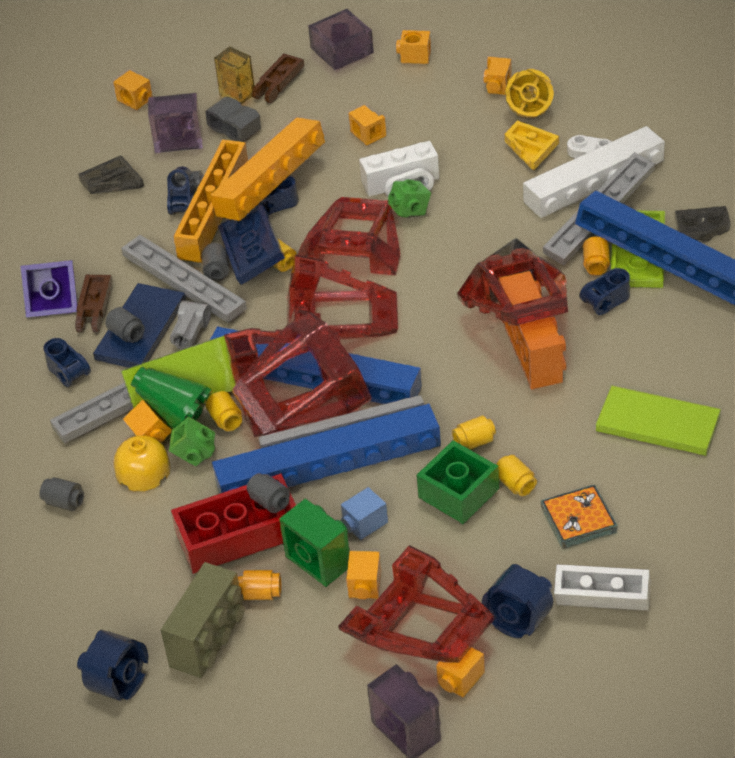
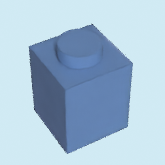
[341,487,388,540]

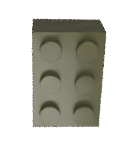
[161,562,245,678]

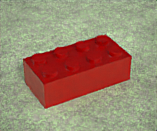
[171,474,296,574]

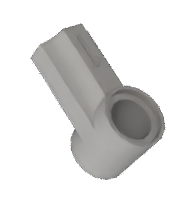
[170,301,211,350]

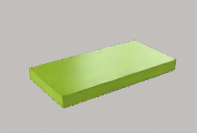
[611,210,665,288]
[121,336,242,409]
[596,385,721,456]

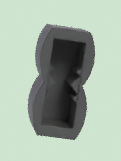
[205,97,261,142]

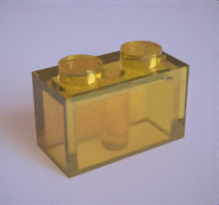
[214,46,255,105]

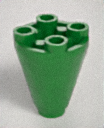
[131,366,212,430]

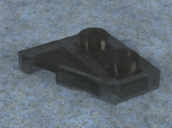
[78,155,144,194]
[675,206,731,243]

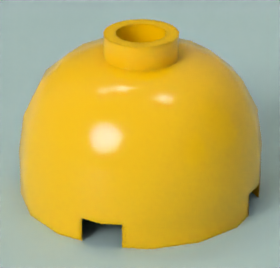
[505,69,554,119]
[113,435,171,491]

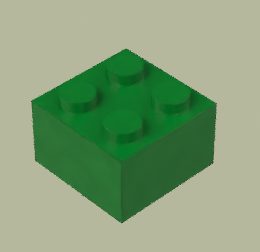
[416,440,499,524]
[279,498,350,587]

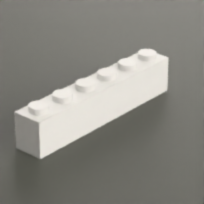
[523,126,665,218]

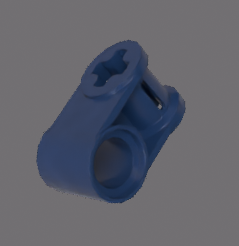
[167,166,195,215]
[261,175,299,216]
[579,268,630,315]
[43,338,91,387]

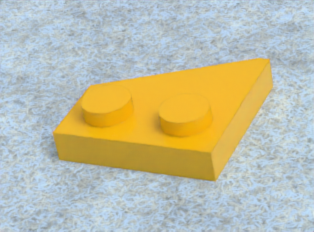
[504,120,559,170]

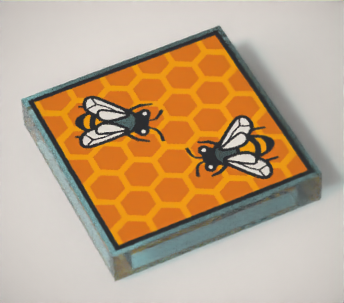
[541,484,618,549]

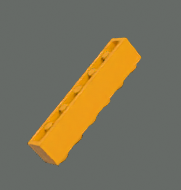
[210,117,325,221]
[173,139,248,263]

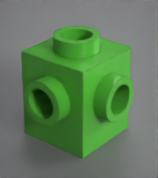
[388,179,431,217]
[169,417,215,467]

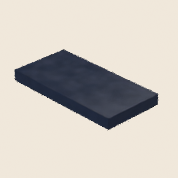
[218,202,285,285]
[93,283,186,368]

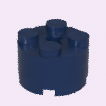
[482,564,553,638]
[77,629,149,701]

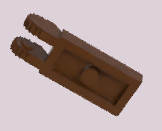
[252,53,305,103]
[75,274,113,332]

